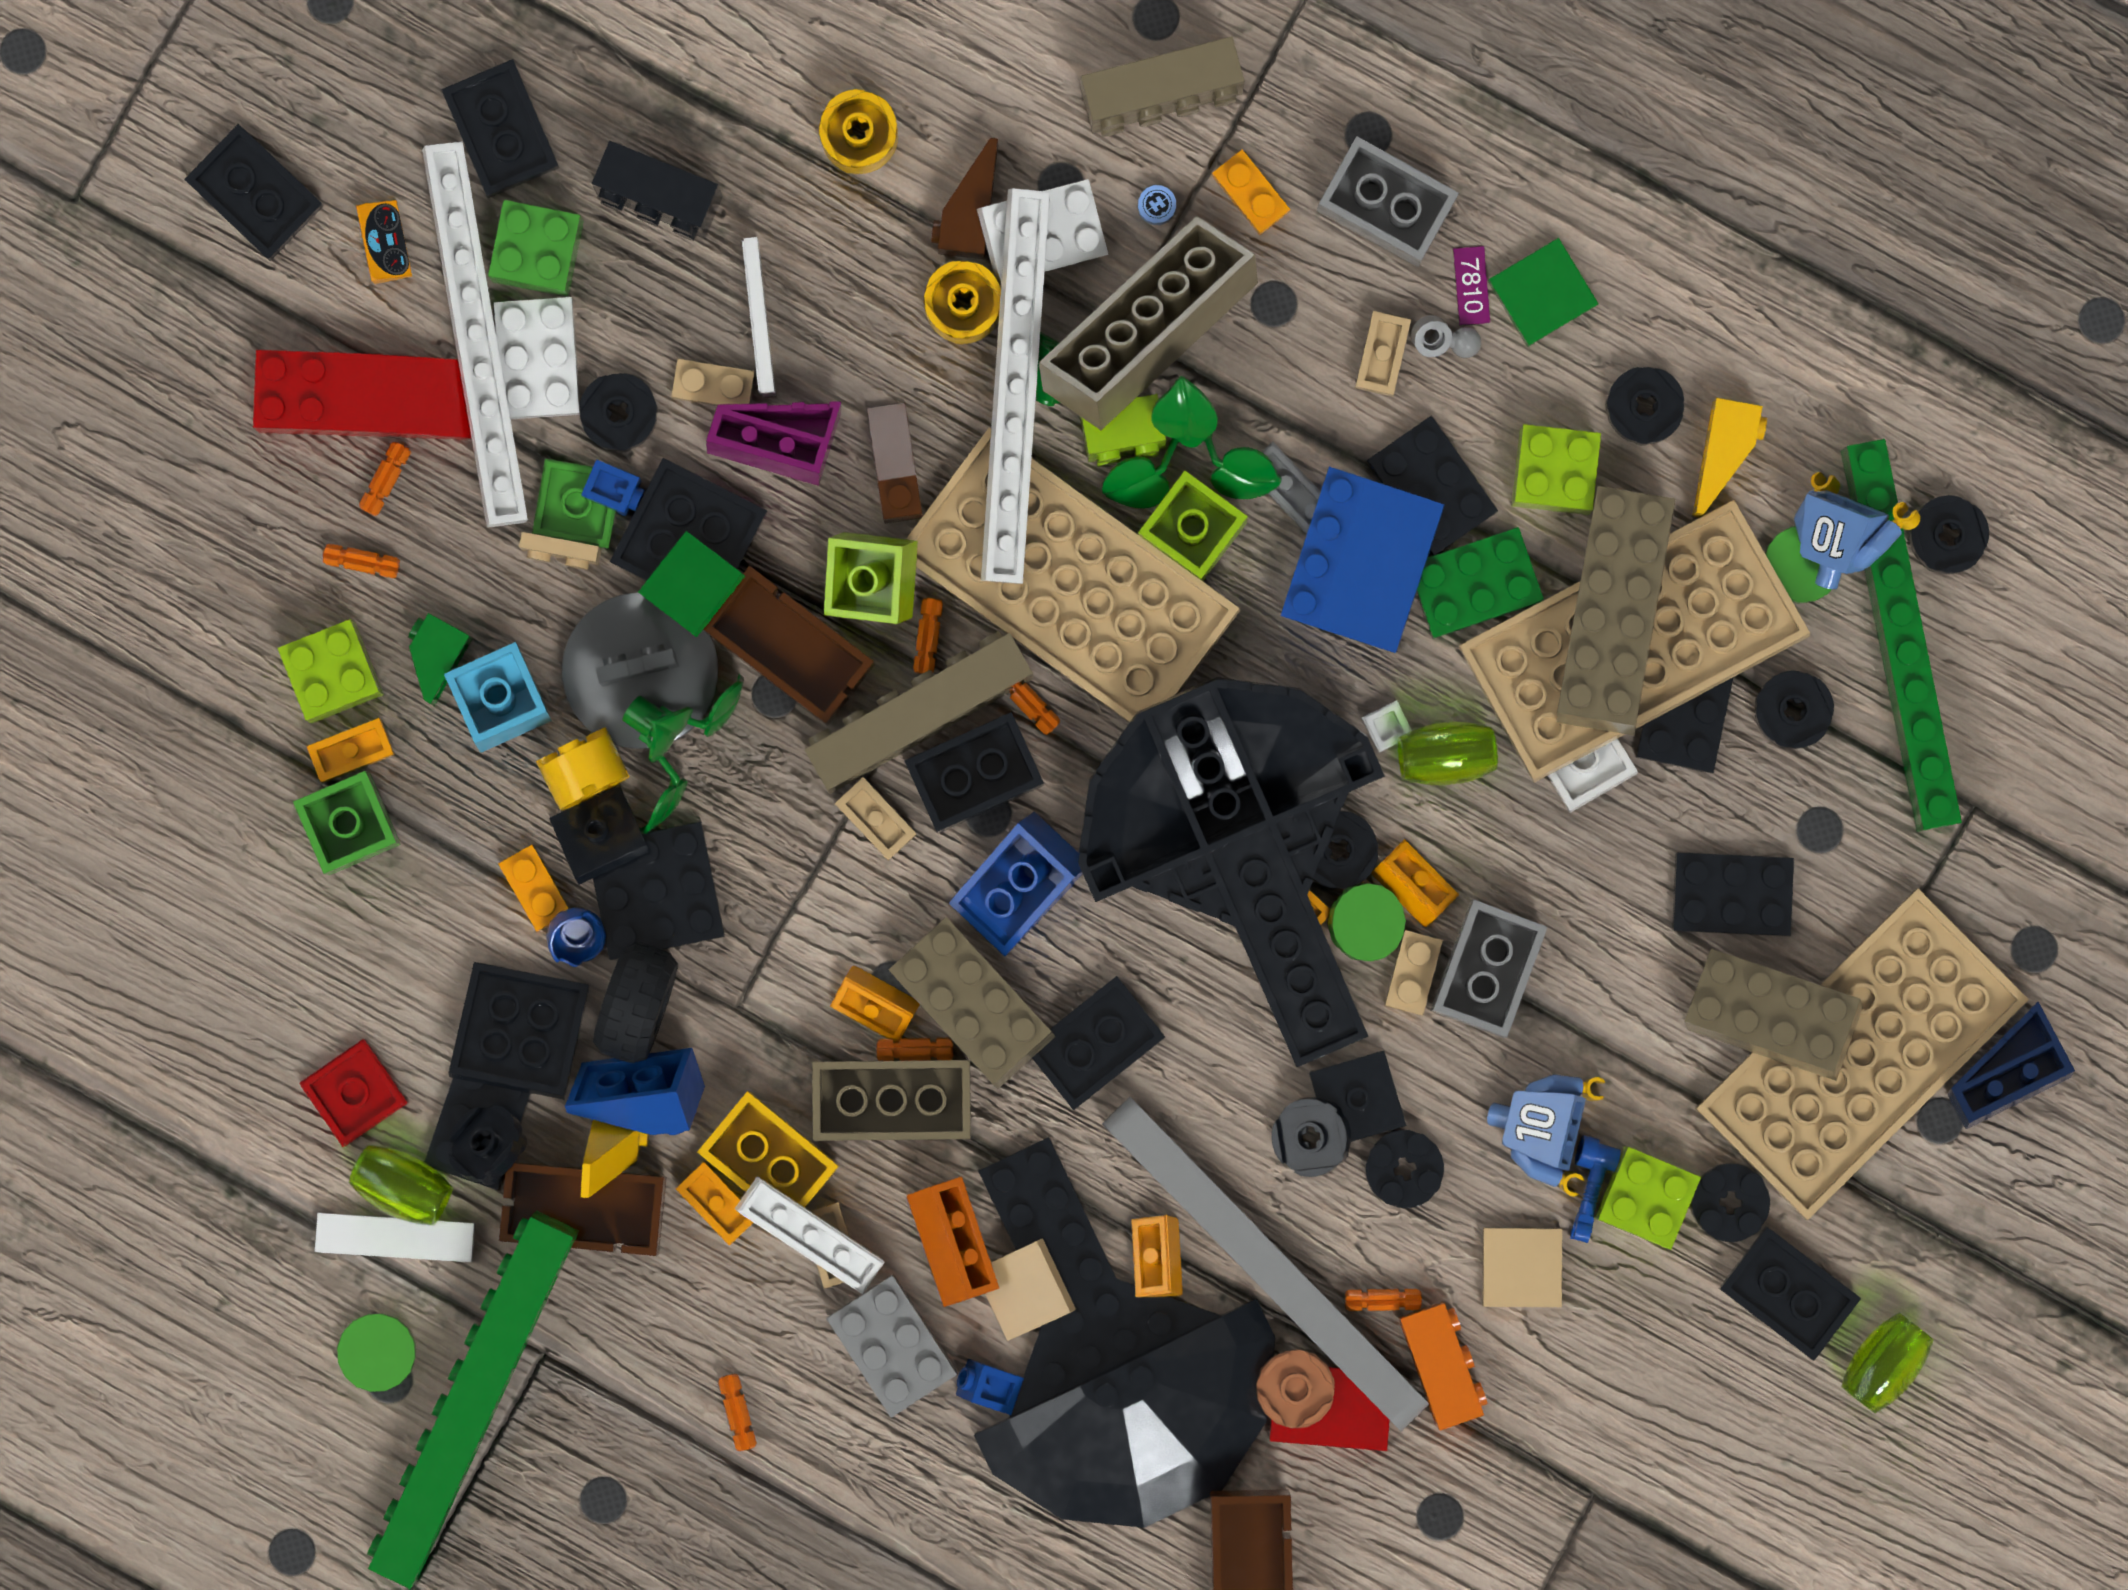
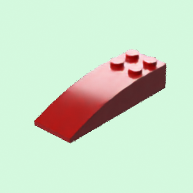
[253,350,472,440]

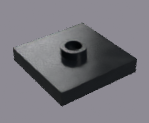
[549,785,650,885]
[1309,1050,1407,1142]

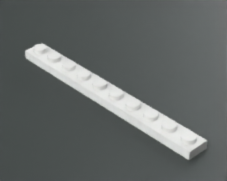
[422,141,528,528]
[981,188,1050,584]

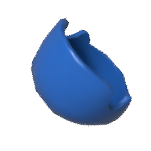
[546,907,606,967]

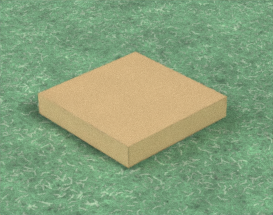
[1482,1228,1562,1307]
[985,1238,1076,1341]

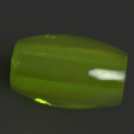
[1397,722,1498,786]
[349,1145,453,1226]
[1841,1312,1934,1414]

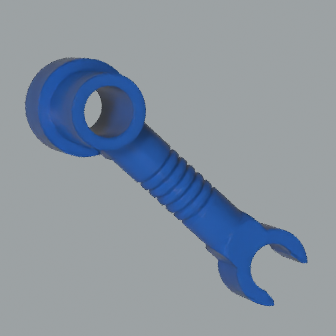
[1570,1135,1621,1243]

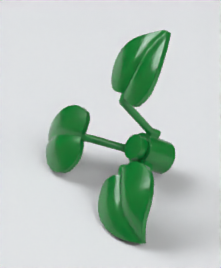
[1102,376,1282,509]
[622,674,744,834]

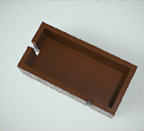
[703,566,875,726]
[499,1162,667,1256]
[1210,1489,1293,1590]

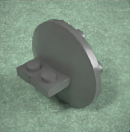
[562,593,719,749]

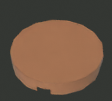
[1256,1350,1335,1428]

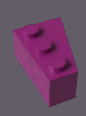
[706,401,841,486]

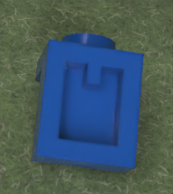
[581,459,645,517]
[956,1359,1024,1415]

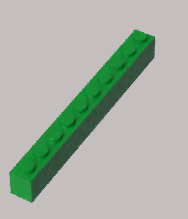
[1841,439,1962,832]
[367,1210,579,1589]

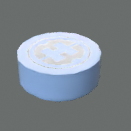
[1138,185,1176,225]

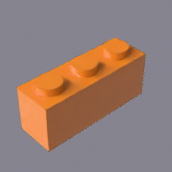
[906,1176,1000,1307]
[1398,1302,1488,1431]

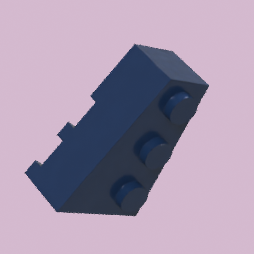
[1948,1002,2075,1129]

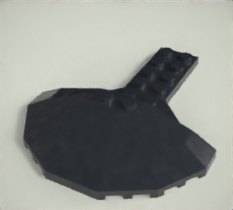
[1078,677,1385,1067]
[974,1137,1276,1528]

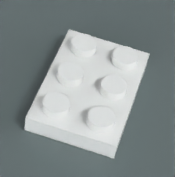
[977,179,1108,284]
[494,297,580,420]

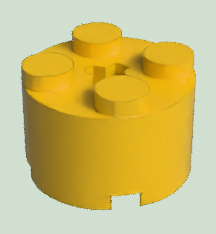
[819,89,898,174]
[924,261,1001,344]
[536,727,629,810]

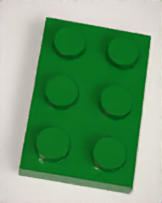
[1416,527,1544,639]

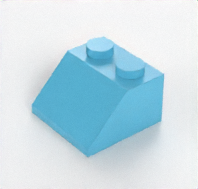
[444,642,552,753]

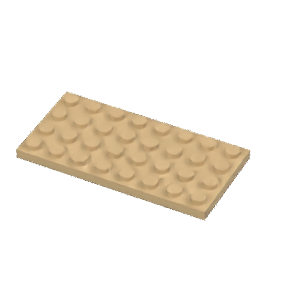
[906,428,1241,722]
[1459,500,1810,783]
[1695,888,2029,1220]

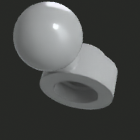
[1411,315,1481,358]

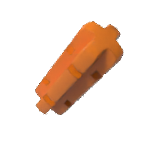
[359,441,411,516]
[323,543,400,578]
[913,598,943,674]
[1009,682,1060,735]
[877,1038,953,1061]
[1345,1289,1422,1311]
[718,1374,757,1451]

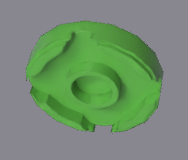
[1765,526,1832,604]
[1328,883,1406,962]
[337,1314,416,1392]

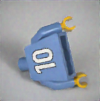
[1794,472,1920,589]
[1487,1075,1605,1196]

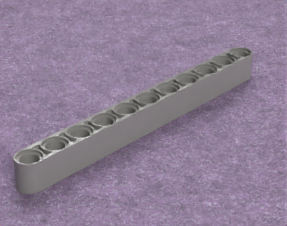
[1102,1097,1429,1432]

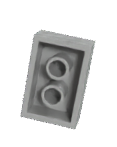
[1317,136,1459,267]
[1430,900,1548,1038]
[826,1274,958,1418]

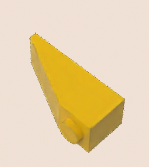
[1692,398,1767,518]
[581,1120,649,1198]

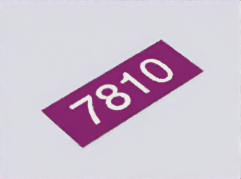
[1453,246,1490,325]

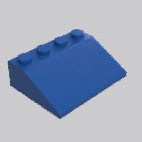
[1280,467,1445,653]

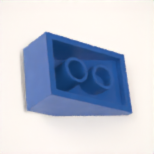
[949,811,1083,957]
[565,1048,705,1135]

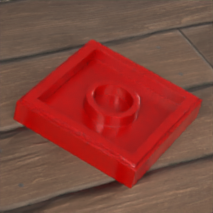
[299,1039,409,1148]

